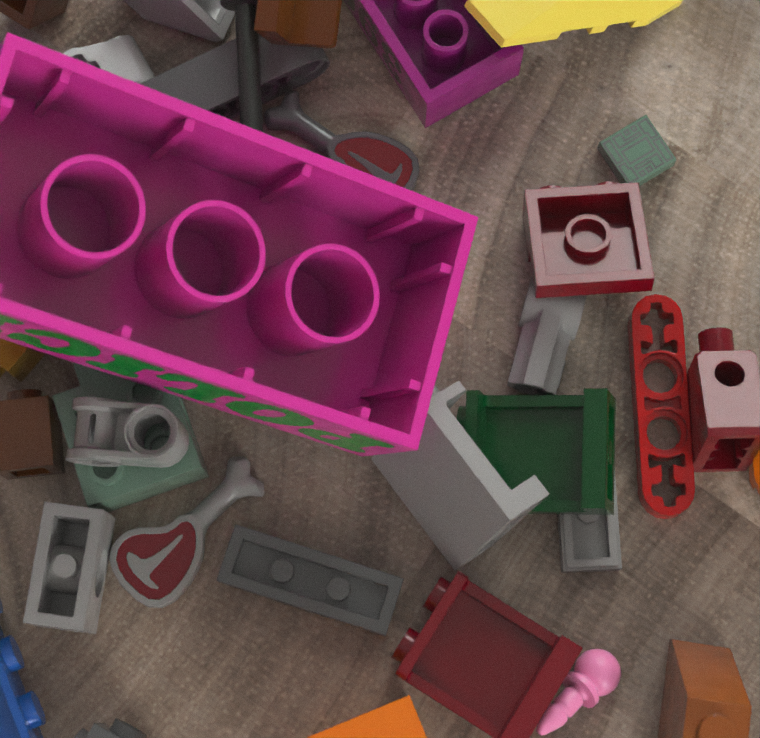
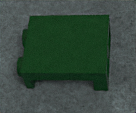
[457,388,616,515]

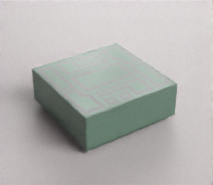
[597,115,677,186]

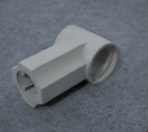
[507,277,587,395]

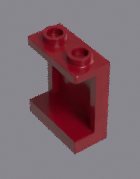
[391,571,583,738]

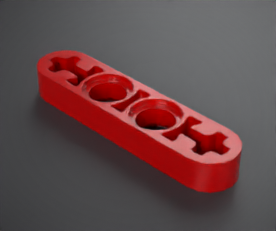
[627,294,695,519]

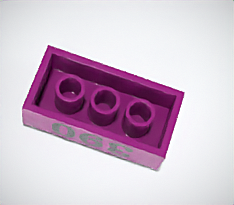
[343,0,524,128]

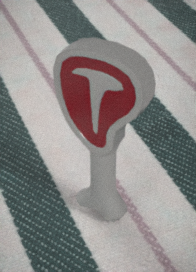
[109,456,265,608]

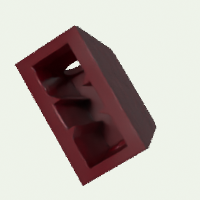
[687,327,760,472]

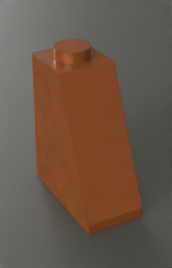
[658,639,752,738]

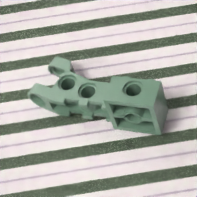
[52,362,209,512]

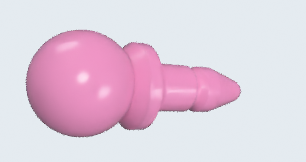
[536,649,621,735]

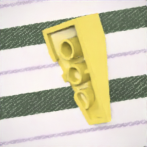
[464,0,683,48]

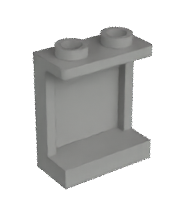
[371,381,549,571]

